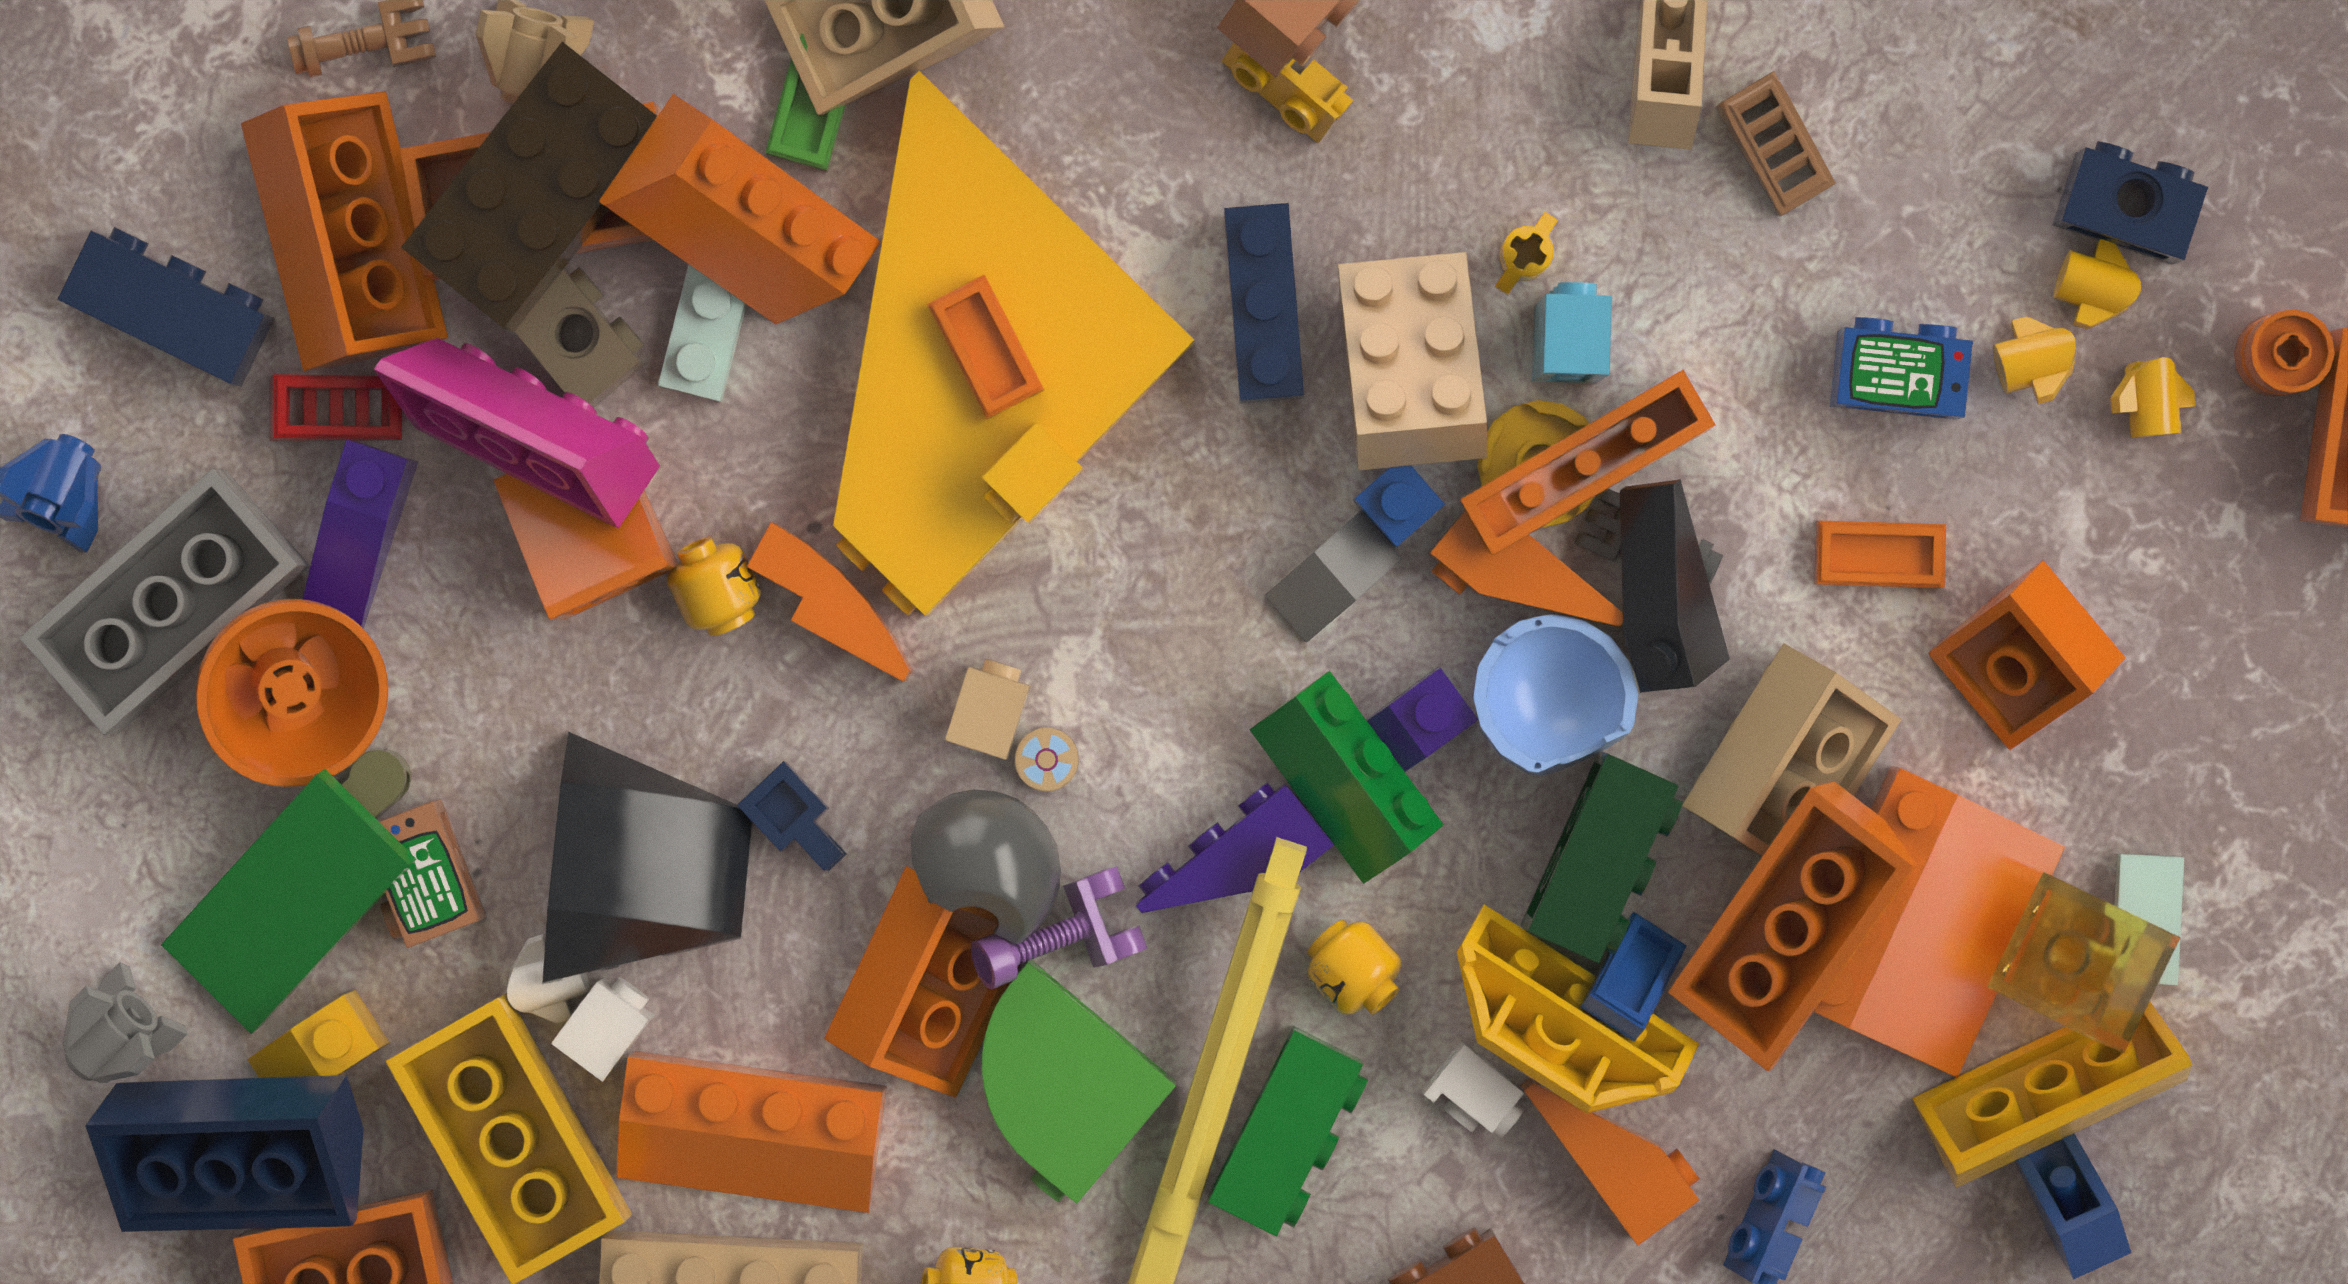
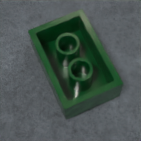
[1520,752,1683,963]

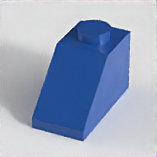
[2015,1133,2132,1280]

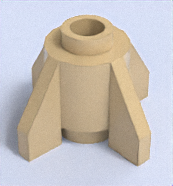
[475,0,594,104]

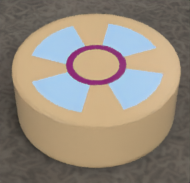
[1015,727,1079,791]

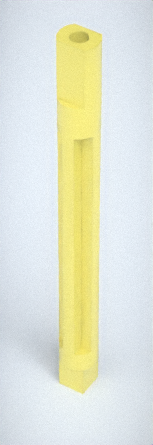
[1127,837,1307,1284]

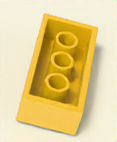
[386,993,632,1284]

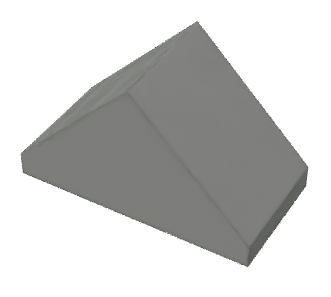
[1265,511,1402,643]

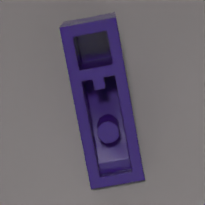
[303,439,418,629]

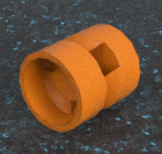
[2234,309,2335,397]

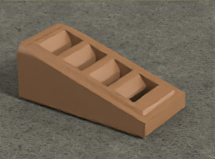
[1715,71,1836,217]

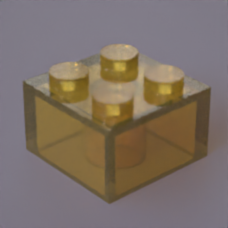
[1987,871,2181,1053]

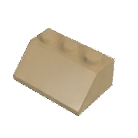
[1682,643,1902,857]

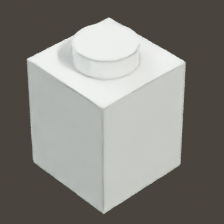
[551,977,655,1082]

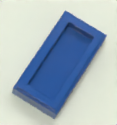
[1580,911,1687,1042]

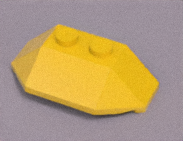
[1456,904,1699,1113]

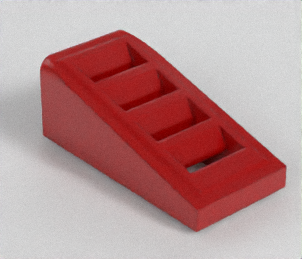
[269,374,402,442]

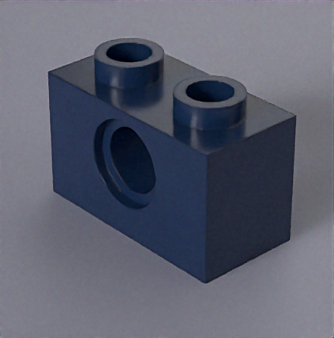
[2052,141,2208,264]

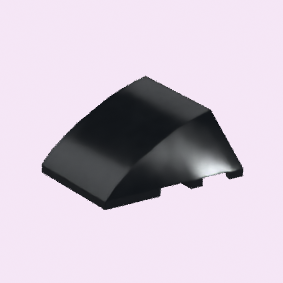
[542,732,752,984]

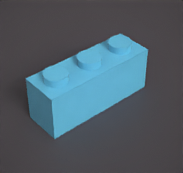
[1532,282,1612,383]

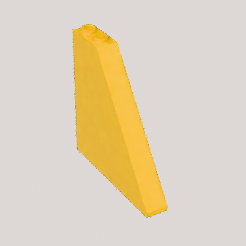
[833,71,1195,616]

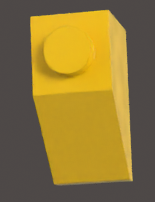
[247,989,390,1078]

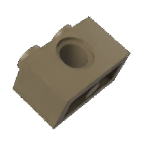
[515,267,645,408]

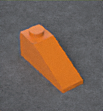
[1428,509,1623,627]
[1520,1078,1700,1246]

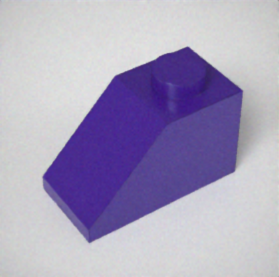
[1366,667,1479,772]

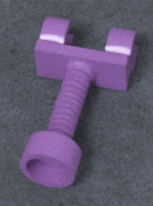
[971,866,1147,989]

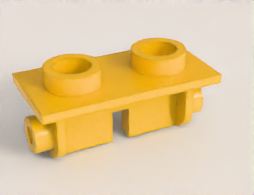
[1221,42,1354,143]

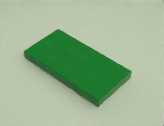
[161,769,416,1034]

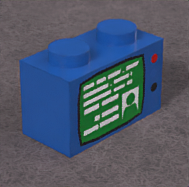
[1830,317,1973,420]

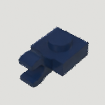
[737,761,847,871]

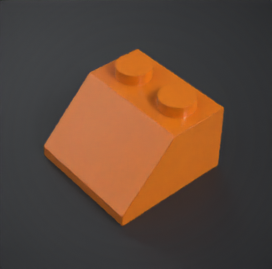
[1928,560,2126,750]

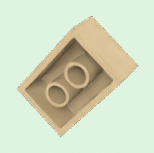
[1338,252,1487,471]

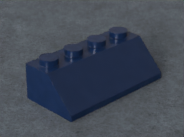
[85,1075,364,1232]

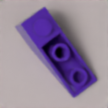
[1135,782,1334,913]

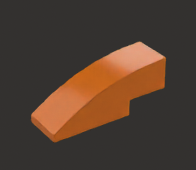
[747,522,913,682]

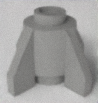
[63,962,188,1083]

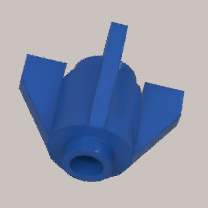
[0,434,101,553]

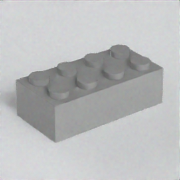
[19,468,310,735]

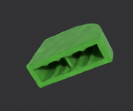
[982,959,1176,1204]

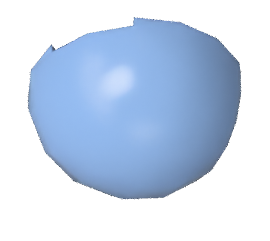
[1473,614,1639,776]

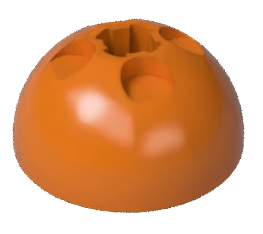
[196,599,388,787]

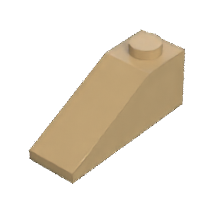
[1628,0,1708,150]

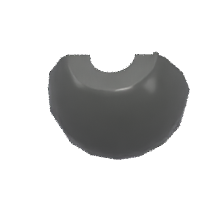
[910,789,1061,944]

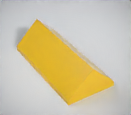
[1912,990,2192,1188]

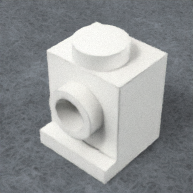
[1421,1040,1524,1138]

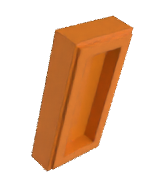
[927,274,1044,420]
[1814,521,1946,588]

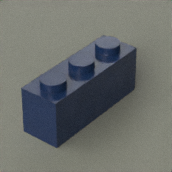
[1224,203,1304,404]
[57,227,275,387]

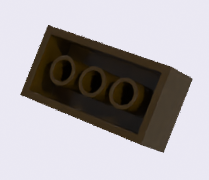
[401,42,657,333]

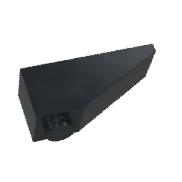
[1620,479,1730,693]

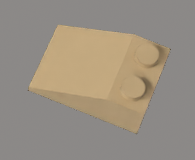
[764,0,1005,115]

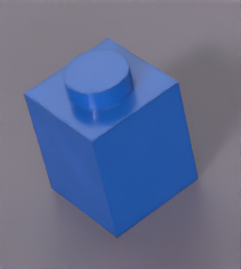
[1353,466,1445,548]

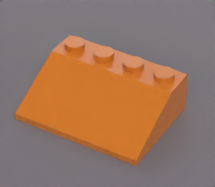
[1813,766,2065,1078]

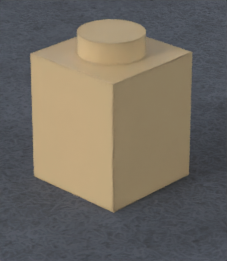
[945,658,1031,760]

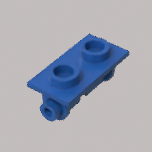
[1723,1149,1826,1284]

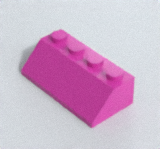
[374,338,660,529]

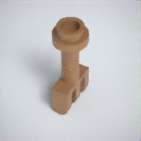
[287,0,436,78]

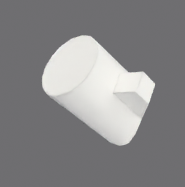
[507,934,590,1024]

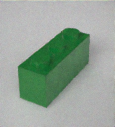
[1249,670,1444,884]
[1208,1026,1368,1237]

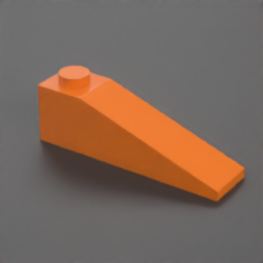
[1460,370,1716,555]

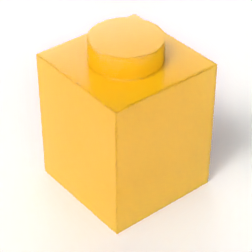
[982,422,1084,524]

